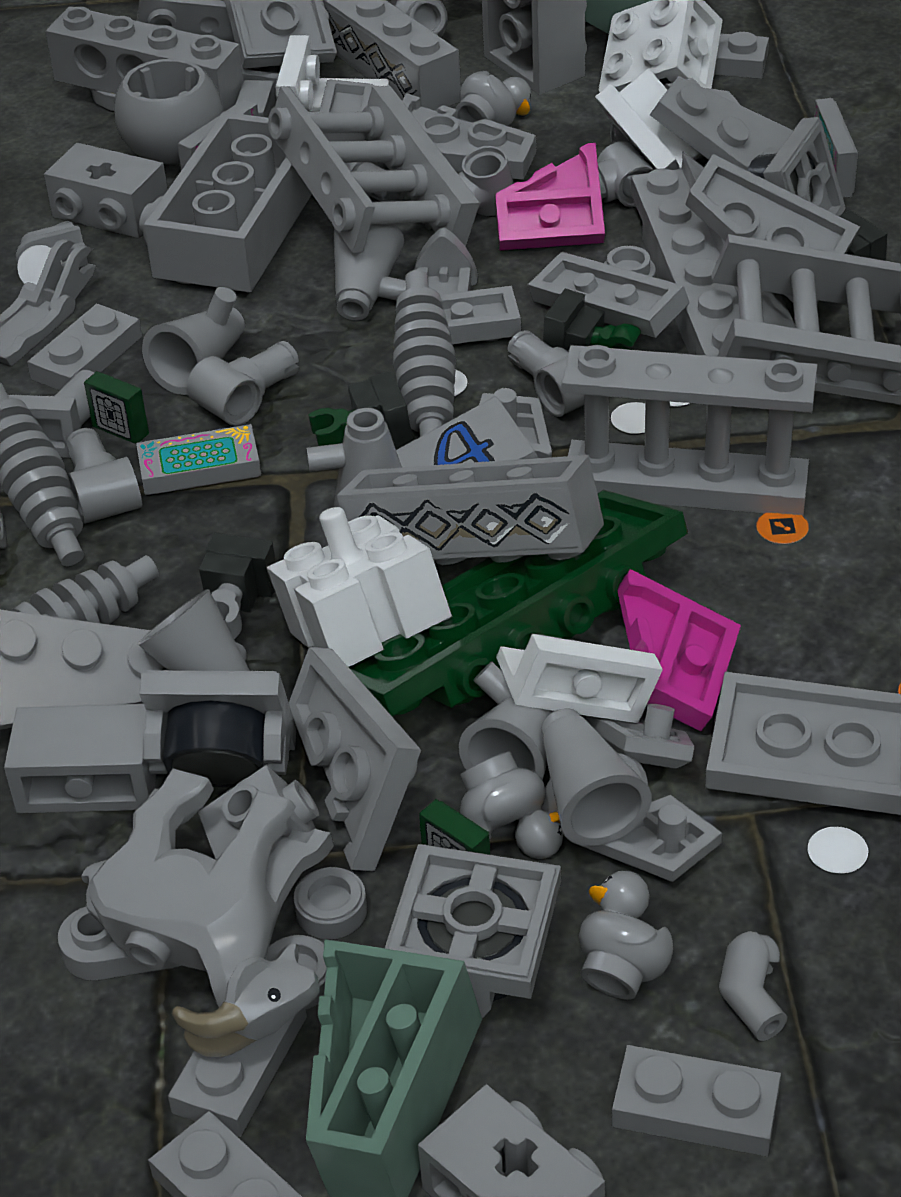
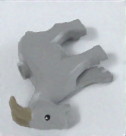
[81,769,334,1058]

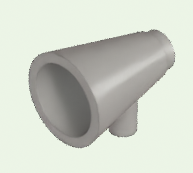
[334,223,406,321]
[142,287,245,395]
[307,408,402,507]
[138,589,250,671]
[459,662,554,780]
[541,708,652,846]

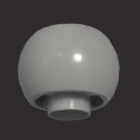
[114,59,222,165]

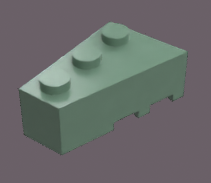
[306,939,482,1197]

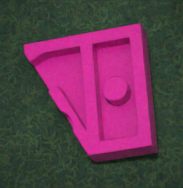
[495,143,605,250]
[618,569,741,731]

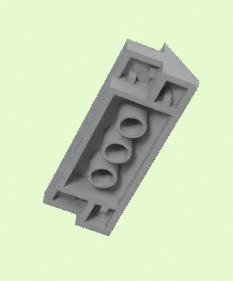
[631,151,796,356]

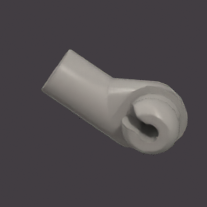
[719,931,787,1041]

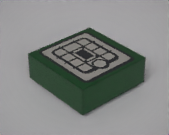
[84,371,149,444]
[419,799,490,855]

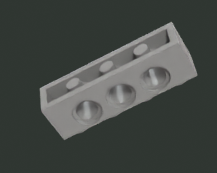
[45,6,244,112]

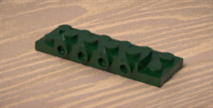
[349,490,688,717]

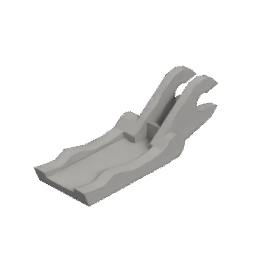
[0,239,96,366]

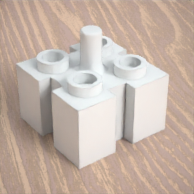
[267,507,452,667]

